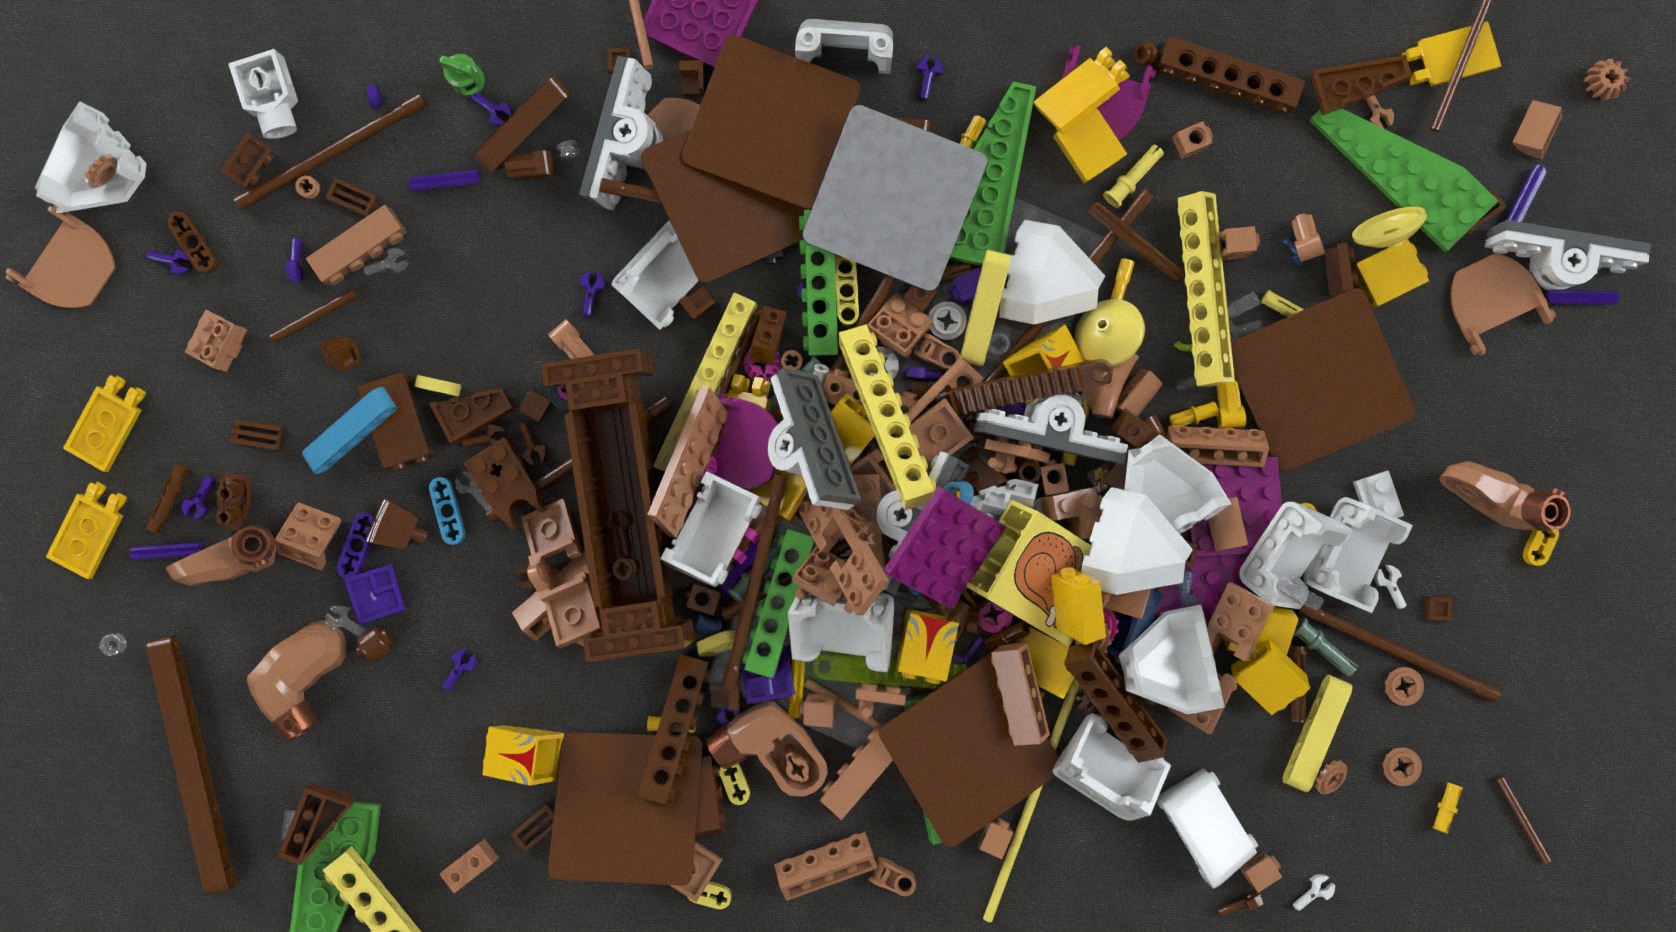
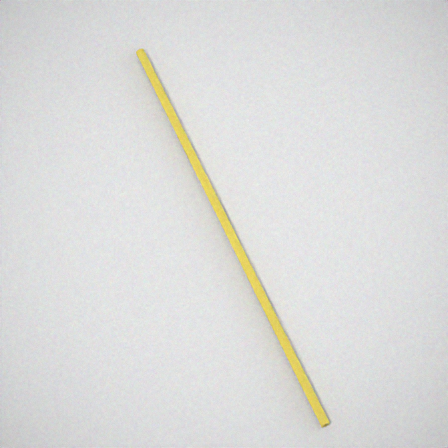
[983,678,1079,922]

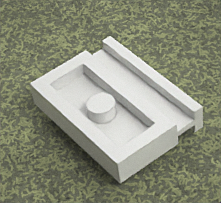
[1353,471,1404,518]

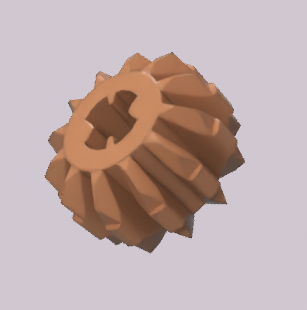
[1584,59,1630,101]

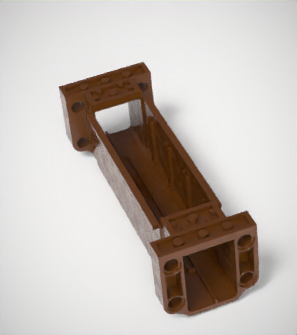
[541,348,695,662]

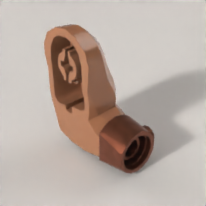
[1439,461,1571,531]
[707,700,828,796]

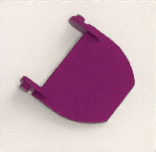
[1061,45,1156,141]
[715,392,779,490]

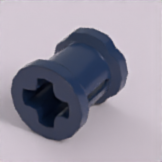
[696,612,724,635]

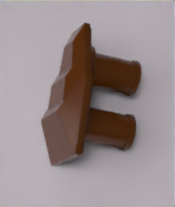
[216,473,252,531]

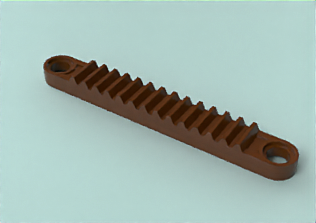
[922,359,1113,415]

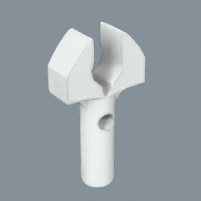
[1374,565,1406,609]
[1293,874,1335,911]

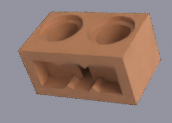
[1220,226,1260,260]
[440,838,499,893]

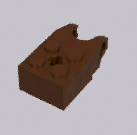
[464,437,547,531]

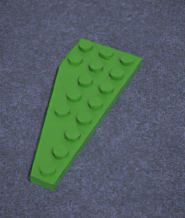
[949,82,1036,266]
[1309,108,1498,252]
[290,801,381,932]

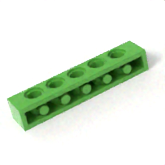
[799,210,838,356]
[742,529,815,678]

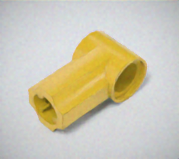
[1216,381,1246,429]

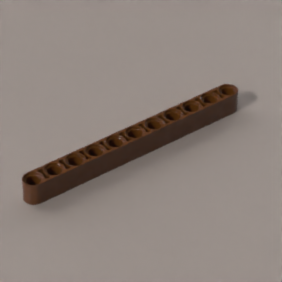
[147,635,235,896]

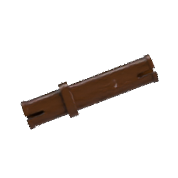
[145,463,190,534]

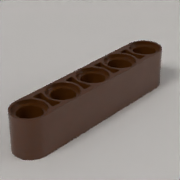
[472,74,571,173]

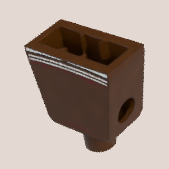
[365,497,428,549]

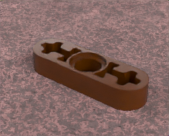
[167,211,219,274]

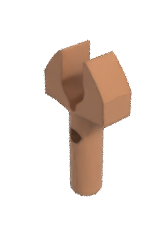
[1365,95,1394,129]

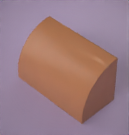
[1513,100,1562,160]
[1115,368,1162,416]
[1208,497,1248,552]

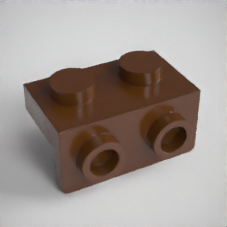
[221,132,274,188]
[1325,243,1358,296]

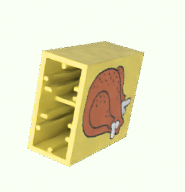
[966,499,1091,647]

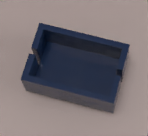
[1104,588,1163,657]

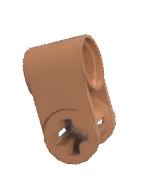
[913,333,960,372]
[868,857,916,896]

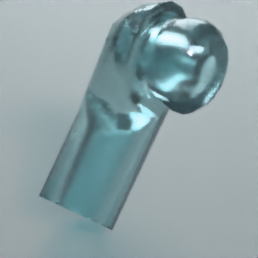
[1178,571,1196,607]

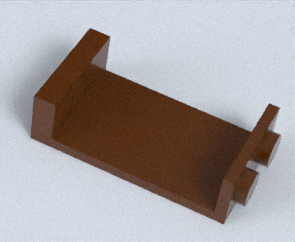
[357,372,435,472]

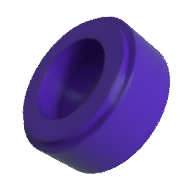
[367,84,382,109]

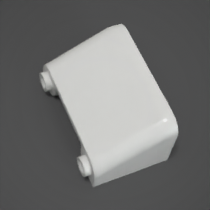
[795,19,893,74]
[612,220,699,330]
[660,471,762,587]
[1304,497,1413,613]
[1239,502,1353,609]
[788,592,894,672]
[1052,713,1171,821]
[1156,768,1258,889]

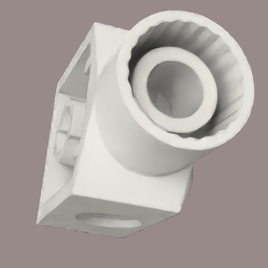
[229,49,298,139]

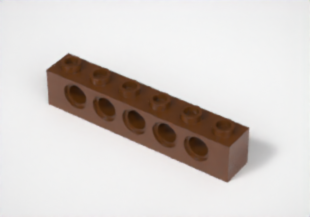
[1156,36,1305,114]
[1064,641,1167,763]
[637,654,712,806]

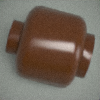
[355,626,394,662]

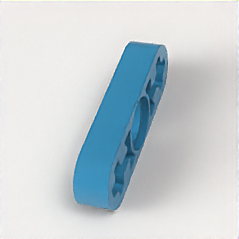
[429,477,466,545]

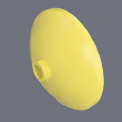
[1352,207,1427,248]
[1074,299,1145,367]

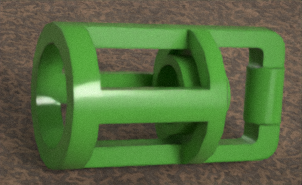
[439,54,485,97]

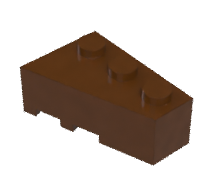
[695,756,726,840]
[277,781,357,865]

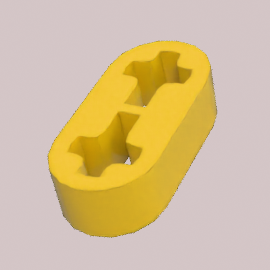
[1523,529,1559,566]

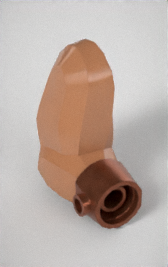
[166,525,277,586]
[247,620,347,742]

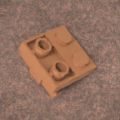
[867,293,933,358]
[185,310,248,372]
[985,436,1050,473]
[791,546,846,607]
[855,679,906,718]

